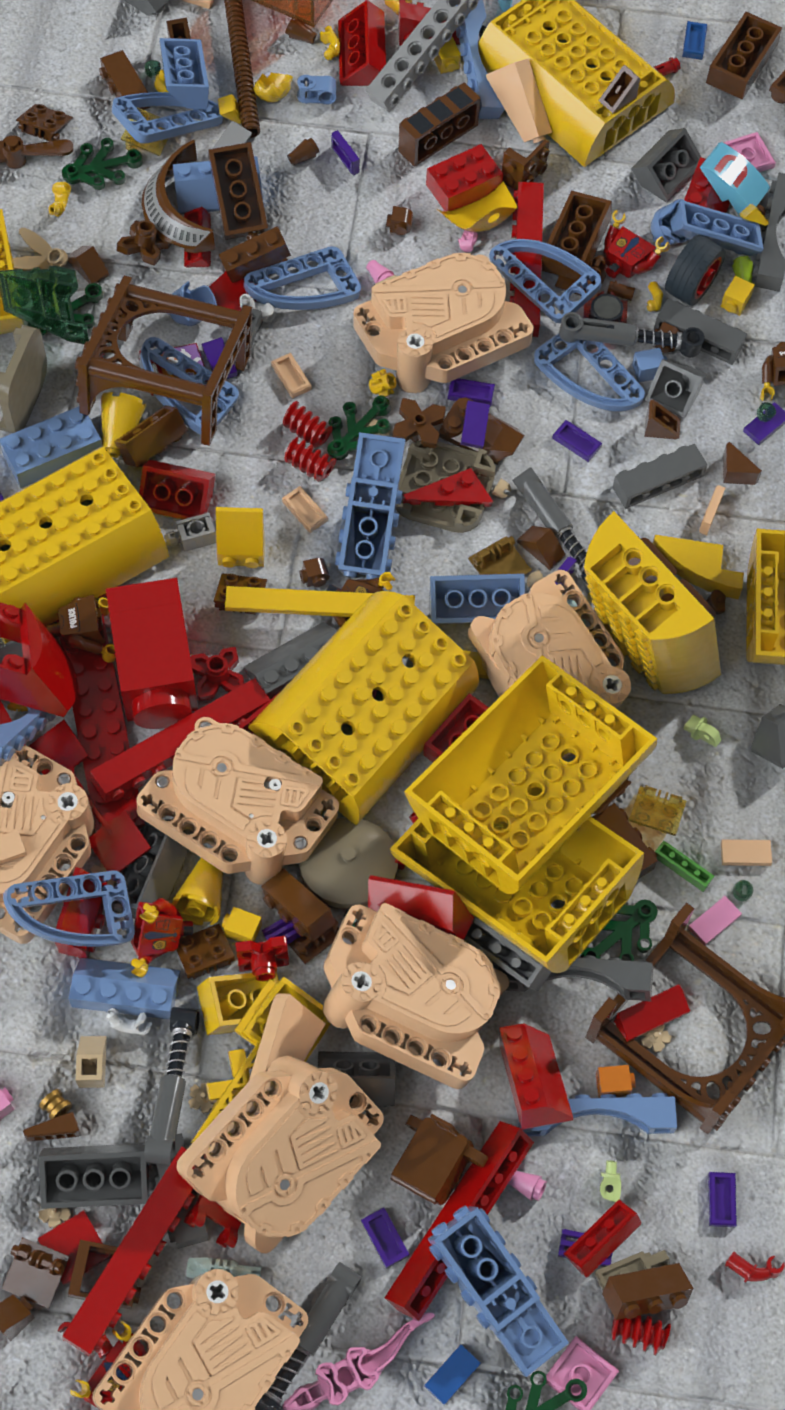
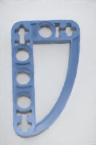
[112,92,224,144]
[489,239,602,323]
[244,246,361,310]
[534,326,645,411]
[139,337,239,435]
[3,871,135,947]

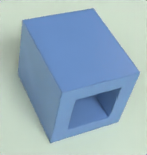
[632,348,667,383]

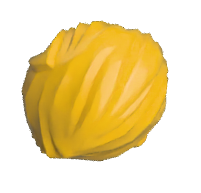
[254,72,293,103]

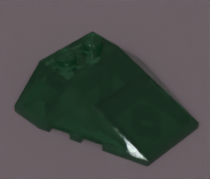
[0,266,89,344]

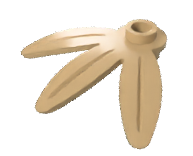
[13,227,68,295]

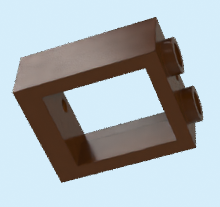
[68,1240,142,1310]

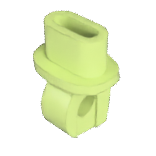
[683,715,721,747]
[600,1160,621,1202]

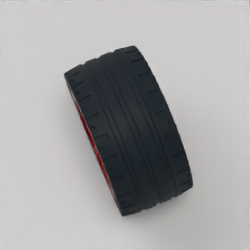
[665,235,726,306]

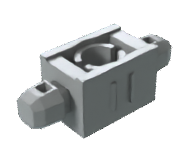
[164,513,216,552]

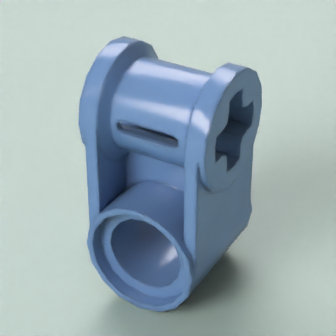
[297,75,336,104]

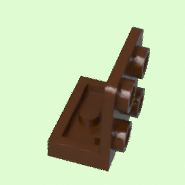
[502,139,550,190]

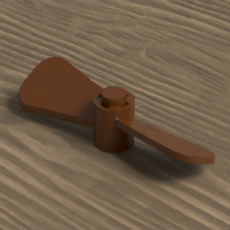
[0,135,74,169]

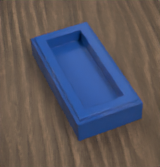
[682,21,708,60]
[424,1344,481,1405]

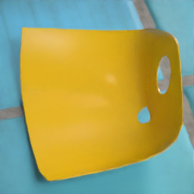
[437,181,517,232]

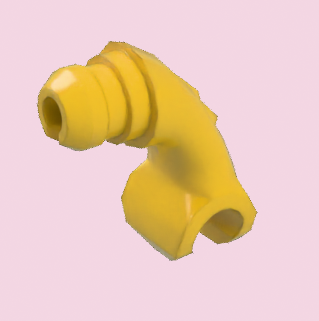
[319,26,340,60]
[48,182,71,217]

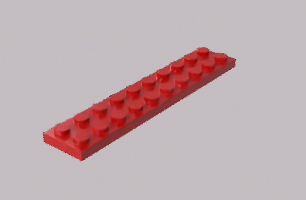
[56,614,145,832]

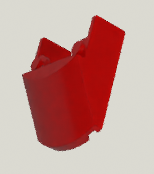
[0,602,78,717]

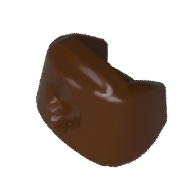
[706,590,726,615]

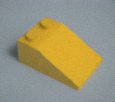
[216,507,265,568]
[197,972,279,1036]

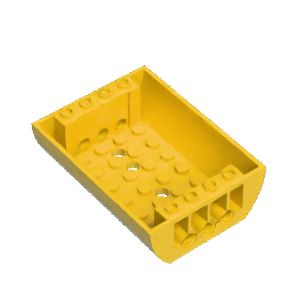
[478,0,675,167]

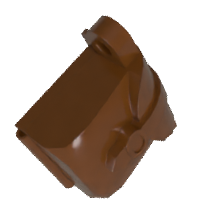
[390,1114,489,1206]

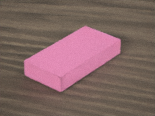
[688,896,742,946]

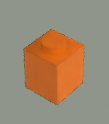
[595,1065,635,1098]

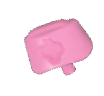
[458,230,478,253]

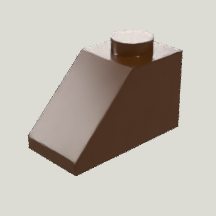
[0,1294,35,1341]

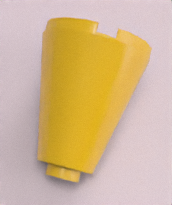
[101,392,146,458]
[172,858,223,926]

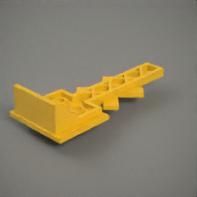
[190,977,331,1149]

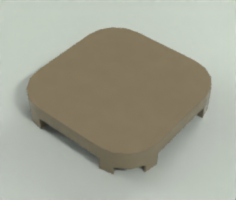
[0,325,47,433]
[396,440,496,533]

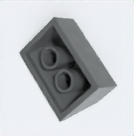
[631,128,701,202]
[318,1051,396,1108]

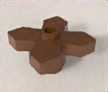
[116,220,172,266]
[393,398,446,449]

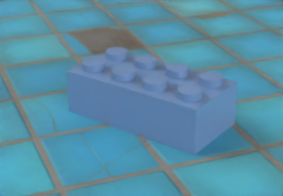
[0,406,102,489]

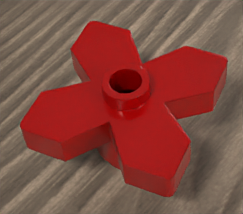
[190,647,245,701]
[235,936,289,982]

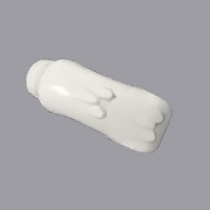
[240,294,276,323]
[106,1008,153,1035]

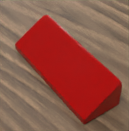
[184,206,211,268]
[614,984,690,1042]
[563,1199,641,1278]

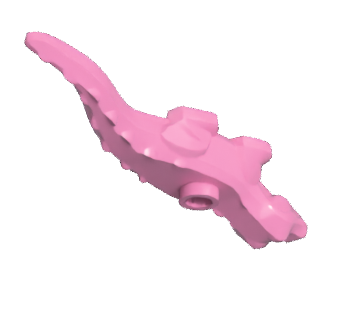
[282,1312,435,1410]

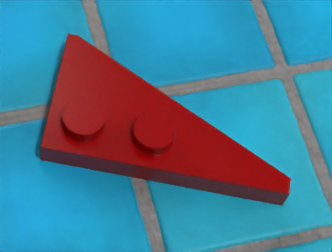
[402,468,493,507]

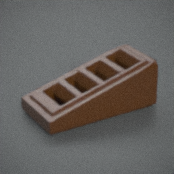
[23,1112,82,1141]

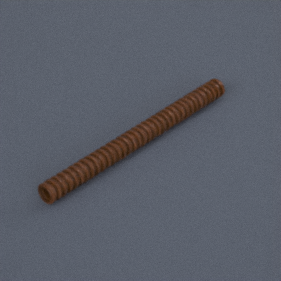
[224,0,261,138]

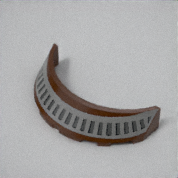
[142,140,215,253]

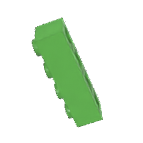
[655,840,714,892]

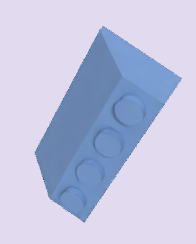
[159,38,209,110]
[173,156,263,215]
[670,200,764,256]
[429,574,525,623]
[68,958,181,1020]

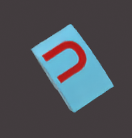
[700,142,771,216]

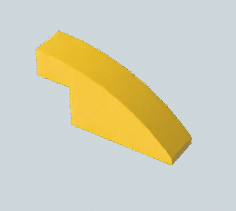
[653,535,744,599]

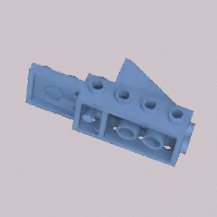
[335,432,406,579]
[428,1205,569,1377]

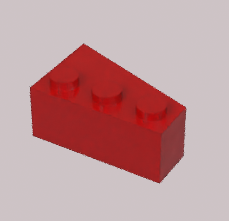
[398,0,460,46]

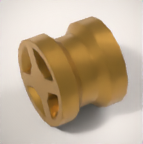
[39,1089,72,1119]

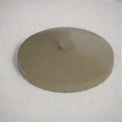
[299,818,398,909]

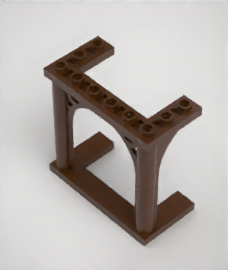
[75,275,253,446]
[585,902,785,1134]

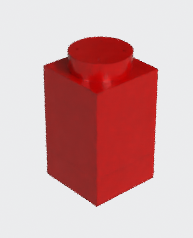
[106,577,198,729]

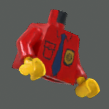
[604,210,670,278]
[131,898,193,977]
[70,1321,146,1409]

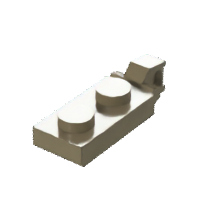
[595,1250,670,1291]

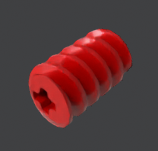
[283,401,332,448]
[284,437,336,482]
[611,1315,671,1356]

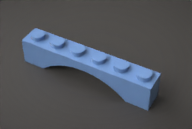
[456,0,504,119]
[0,707,56,766]
[518,1093,677,1136]

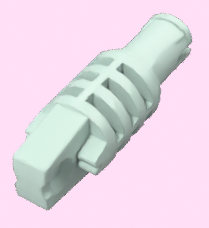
[186,1257,262,1279]

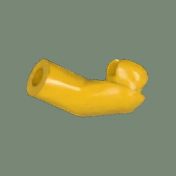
[154,69,168,92]
[646,281,664,312]

